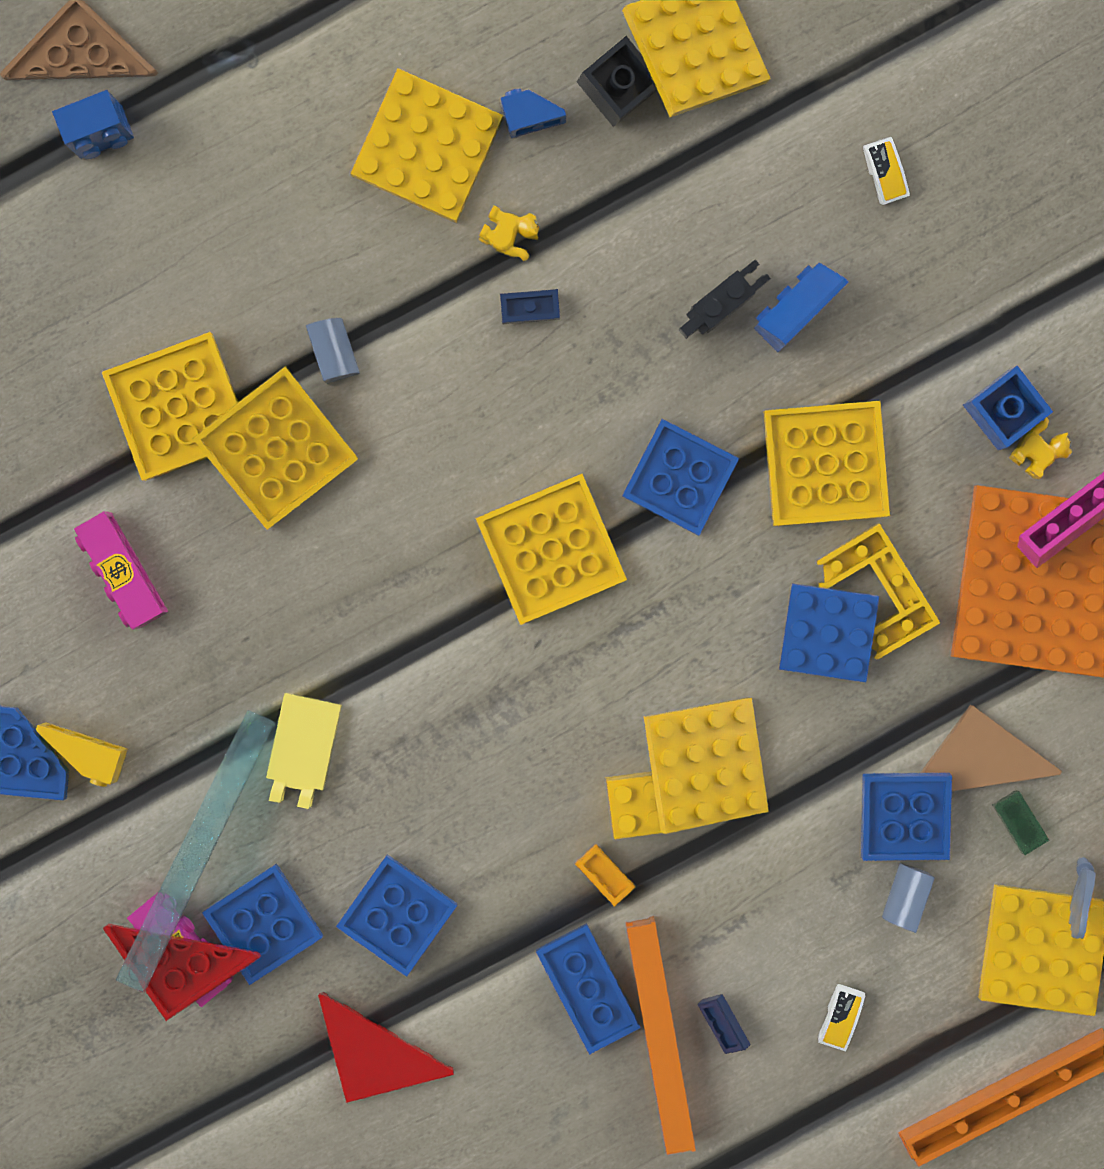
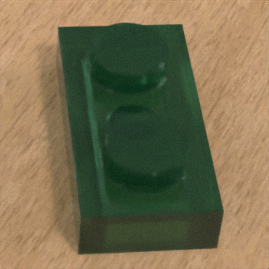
[992,790,1049,855]

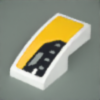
[863,137,910,205]
[818,984,865,1051]

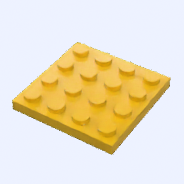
[622,0,771,118]
[350,68,503,223]
[102,332,238,481]
[193,366,358,530]
[763,401,890,526]
[475,474,627,625]
[644,697,769,834]
[978,884,1104,1016]

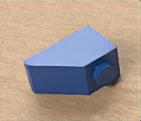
[501,89,566,139]

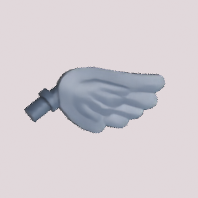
[1069,857,1096,939]

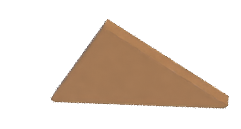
[0,0,158,80]
[920,705,1062,791]

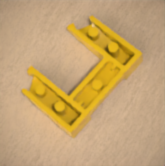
[817,523,940,660]

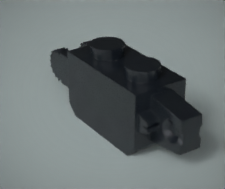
[679,259,771,339]

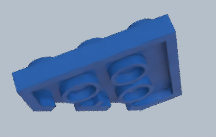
[0,706,70,800]

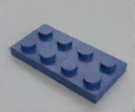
[536,923,641,1055]

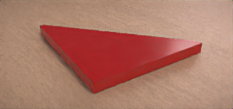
[103,924,261,1021]
[318,992,454,1103]

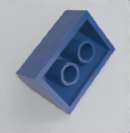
[754,262,849,352]

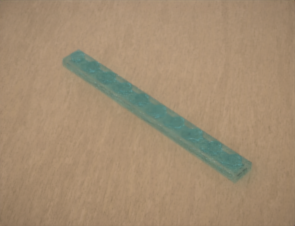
[116,710,275,993]

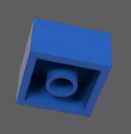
[52,90,134,159]
[963,365,1053,450]

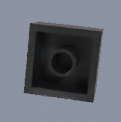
[576,36,657,127]

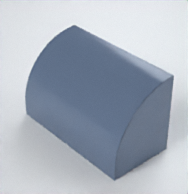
[306,318,360,384]
[882,863,935,933]

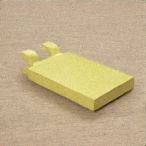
[266,693,342,809]

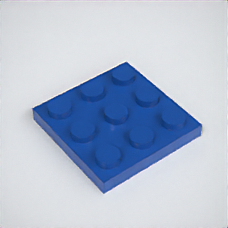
[622,419,739,536]
[779,583,879,682]
[861,773,952,861]
[336,854,457,977]
[202,863,324,985]

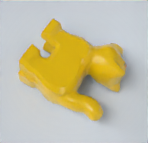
[479,205,539,261]
[1009,417,1072,479]

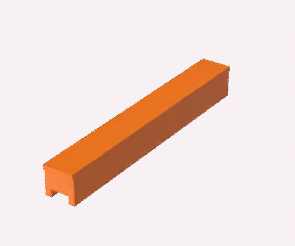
[625,916,696,1155]
[898,1028,1104,1167]

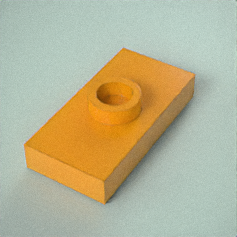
[575,844,636,907]

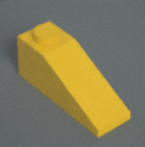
[36,722,128,787]

